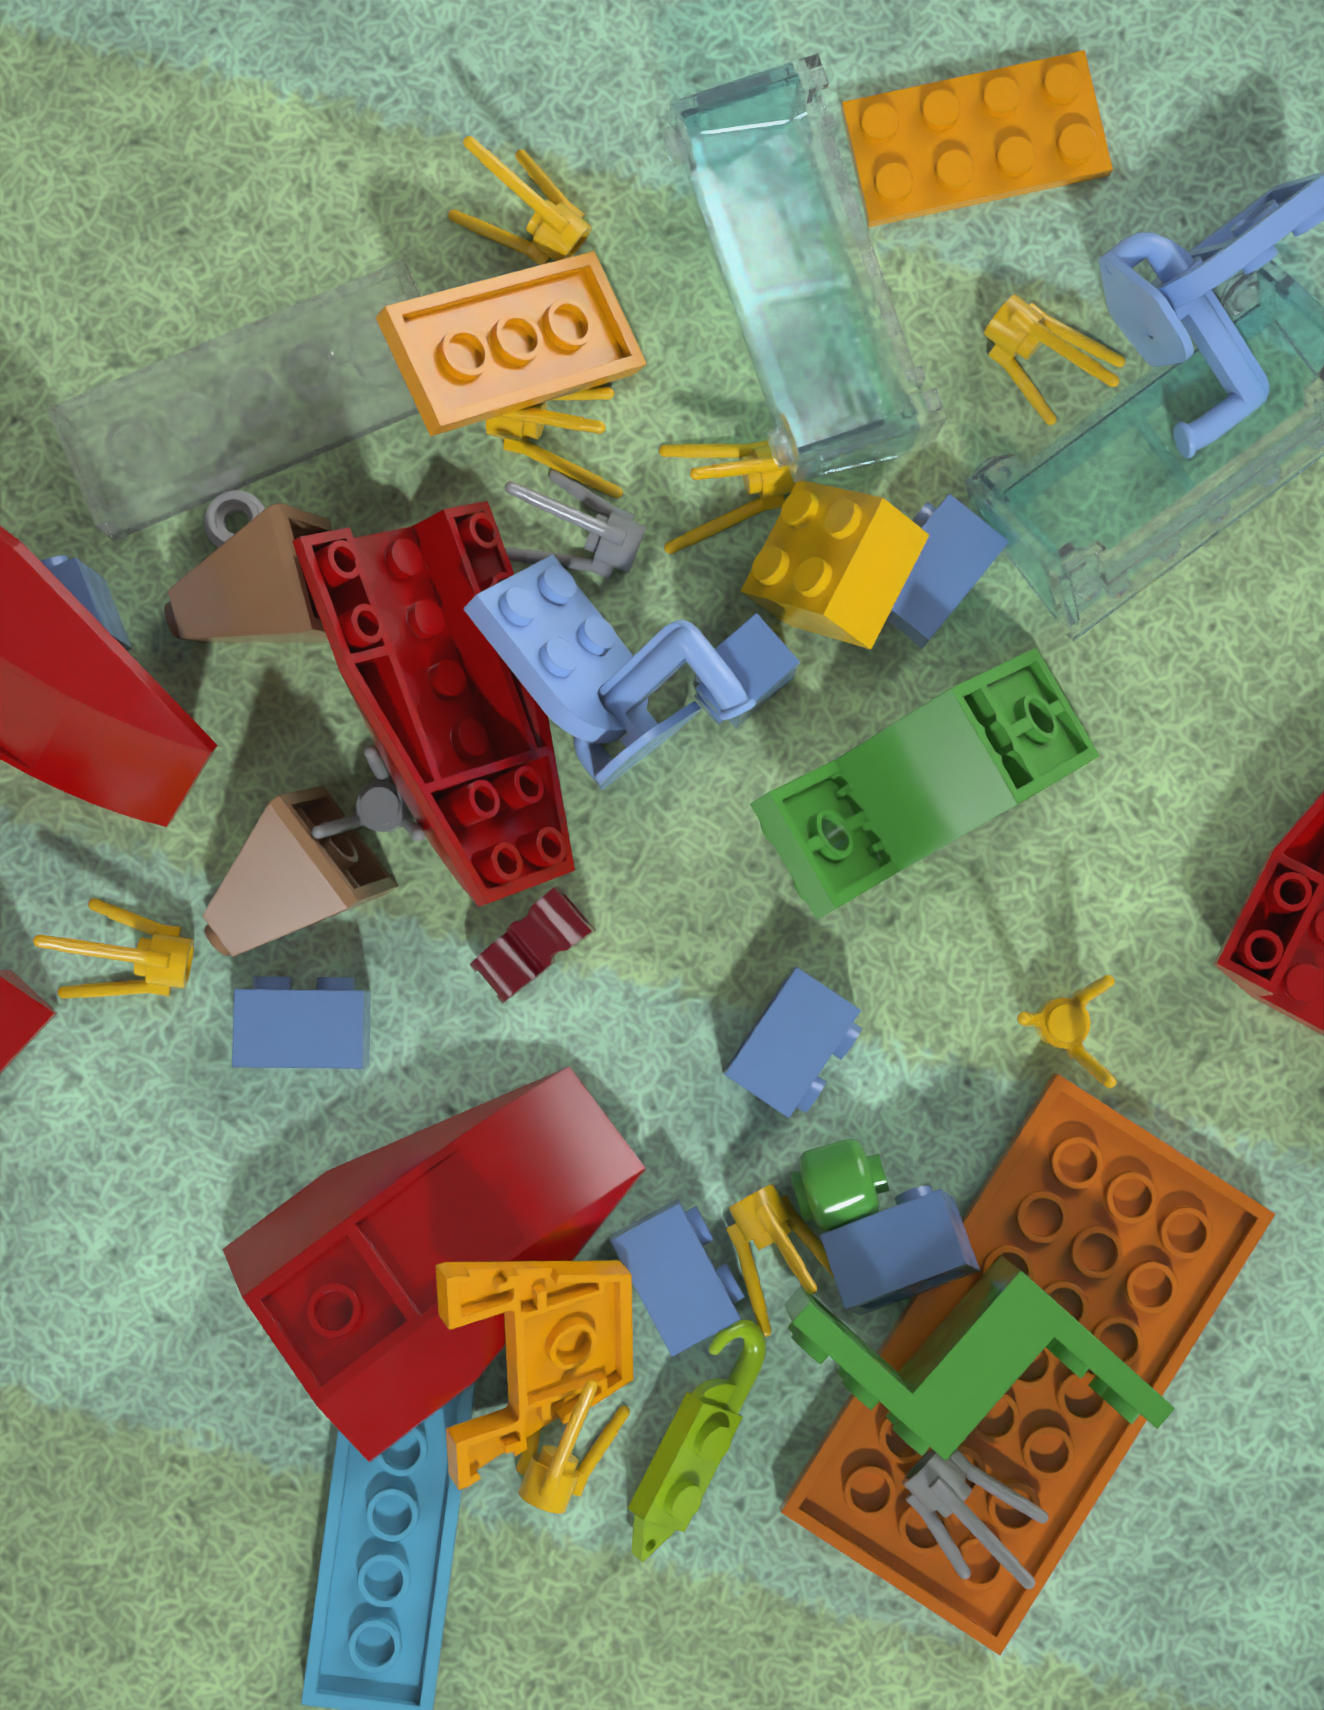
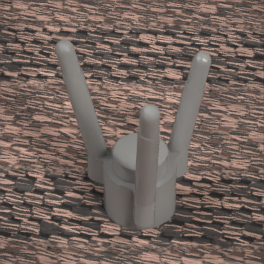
[505,470,647,579]
[311,745,425,841]
[902,1449,1049,1589]

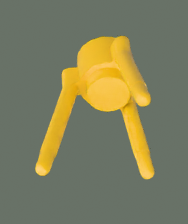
[448,136,592,265]
[983,294,1126,425]
[485,387,623,499]
[658,440,800,554]
[33,898,194,999]
[1017,975,1117,1088]
[726,1183,834,1337]
[515,1380,630,1514]

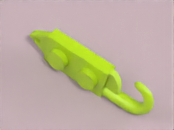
[627,1319,766,1562]

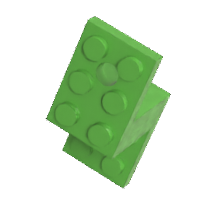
[750,648,1099,920]
[784,1255,1175,1461]

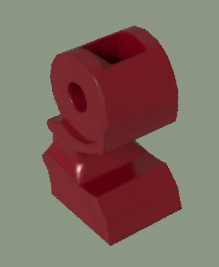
[470,887,596,1004]

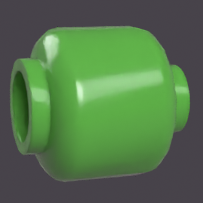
[790,1139,890,1231]

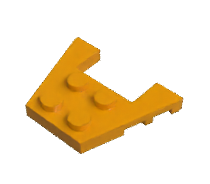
[436,1260,633,1490]

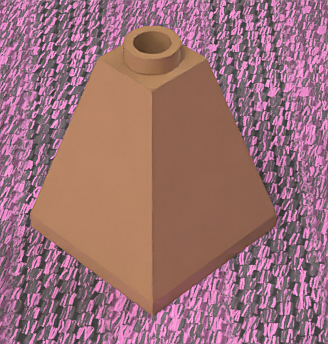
[164,503,332,643]
[202,786,398,957]

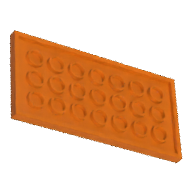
[779,1073,1276,1655]

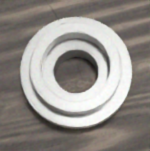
[204,490,265,548]

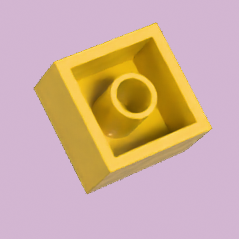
[740,479,930,650]

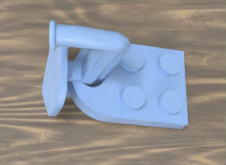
[1099,171,1324,459]
[463,555,756,790]

